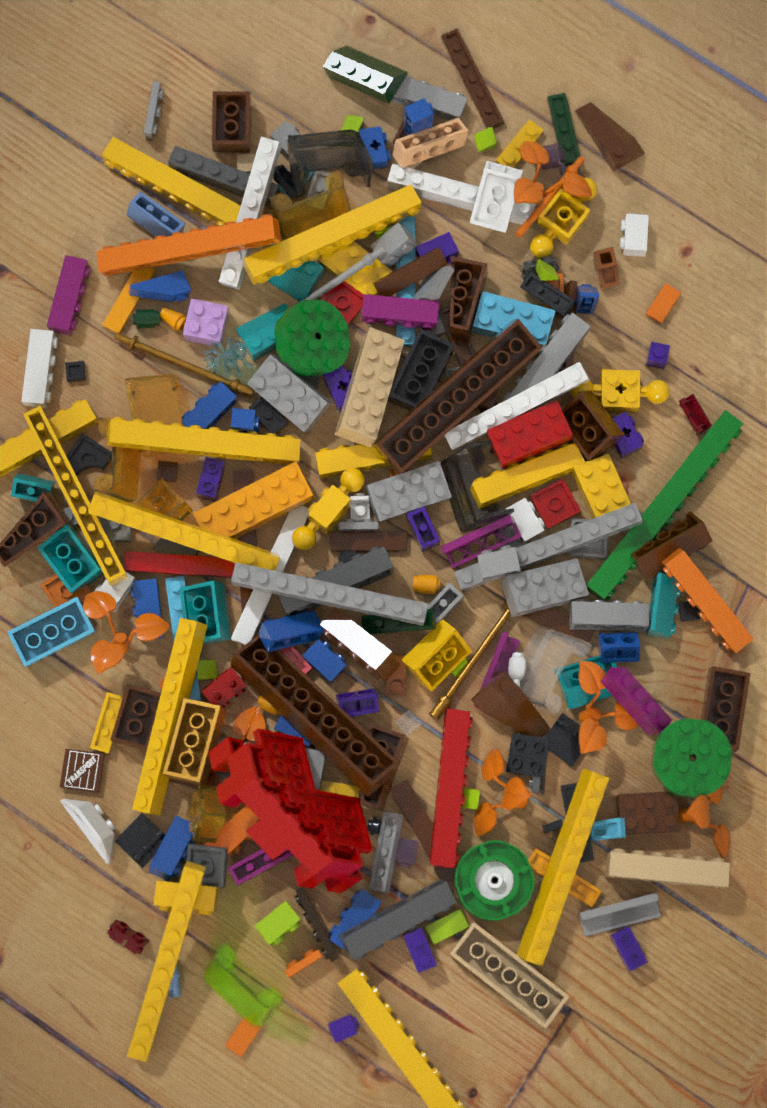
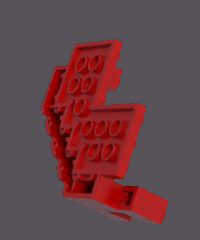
[208,728,373,893]

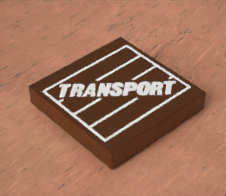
[60,749,105,793]

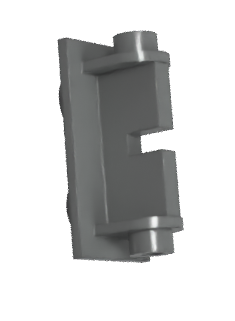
[519,255,559,280]

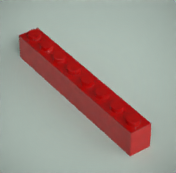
[429,709,473,869]

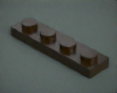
[294,887,339,962]

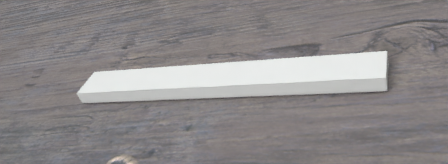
[231,506,309,645]

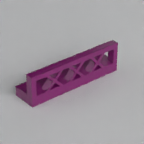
[441,515,522,569]
[474,632,520,707]

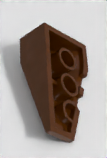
[575,102,645,172]
[471,672,550,737]

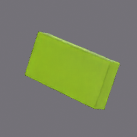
[425,909,469,944]

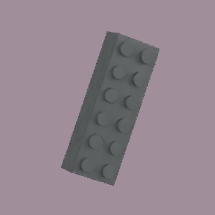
[278,546,394,616]

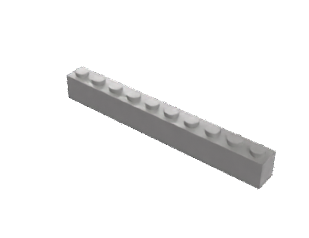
[455,503,643,593]
[231,563,428,626]

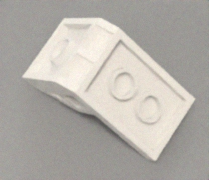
[470,161,524,233]

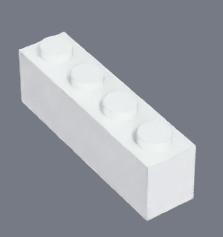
[21,329,58,409]

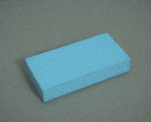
[590,818,626,841]

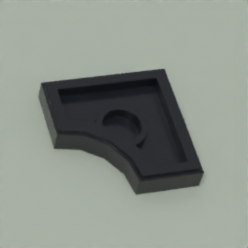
[67,434,114,476]

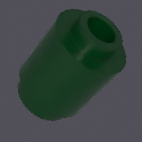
[133,309,160,329]

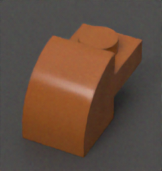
[593,247,620,289]
[387,654,406,695]

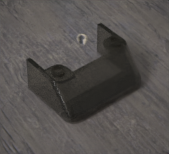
[287,130,373,195]
[440,440,514,533]

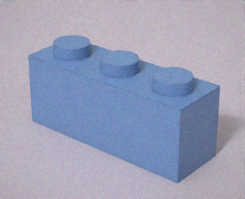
[126,191,185,237]

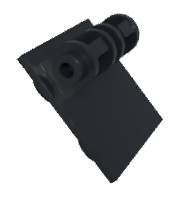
[545,713,581,767]
[506,733,550,777]
[115,813,165,868]

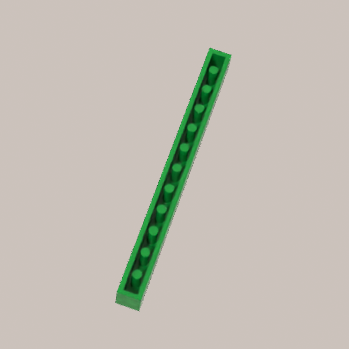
[586,410,744,601]

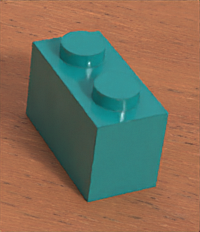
[10,473,55,502]

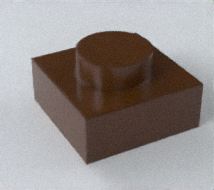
[156,460,178,482]

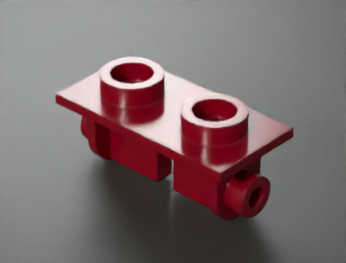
[679,393,712,435]
[107,919,150,955]

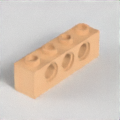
[393,118,468,168]

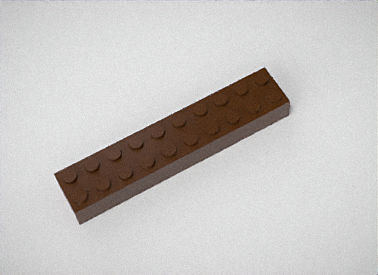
[373,319,543,474]
[230,634,399,797]

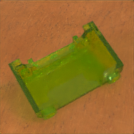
[203,942,285,1027]

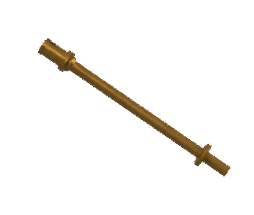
[114,333,255,399]
[429,603,511,721]

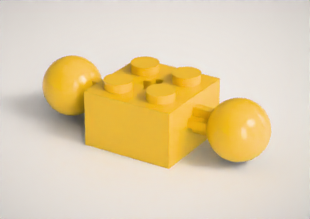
[530,178,597,258]
[570,369,670,413]
[292,468,365,551]

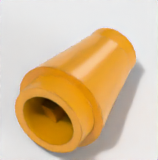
[159,307,186,332]

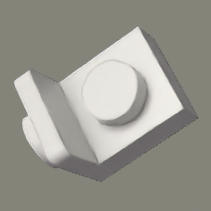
[350,493,370,522]

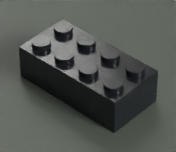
[388,329,455,411]

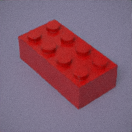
[486,400,573,469]

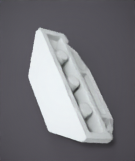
[60,799,116,865]

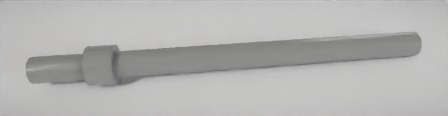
[300,246,386,302]

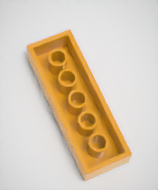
[193,461,315,539]

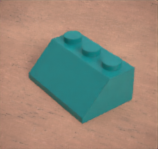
[268,241,324,302]
[235,303,289,361]
[37,524,104,593]
[646,573,680,639]
[180,580,231,644]
[554,655,617,710]

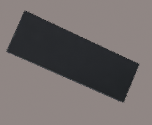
[520,271,576,317]

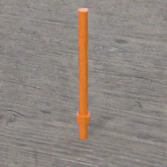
[515,156,585,238]

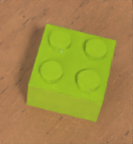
[255,900,302,946]

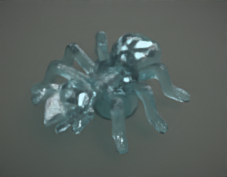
[203,337,253,379]

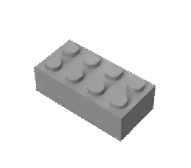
[247,354,332,432]
[365,461,452,523]
[500,558,589,617]

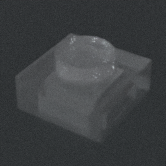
[394,710,421,736]

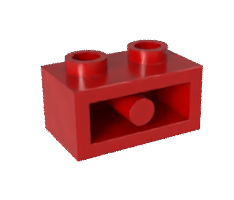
[201,666,246,708]

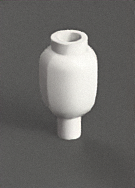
[508,652,527,688]

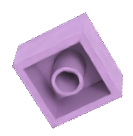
[183,299,229,348]

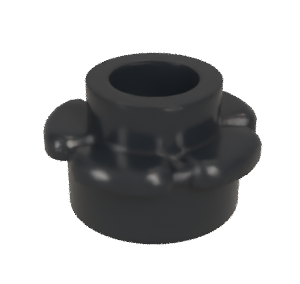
[367,816,382,836]

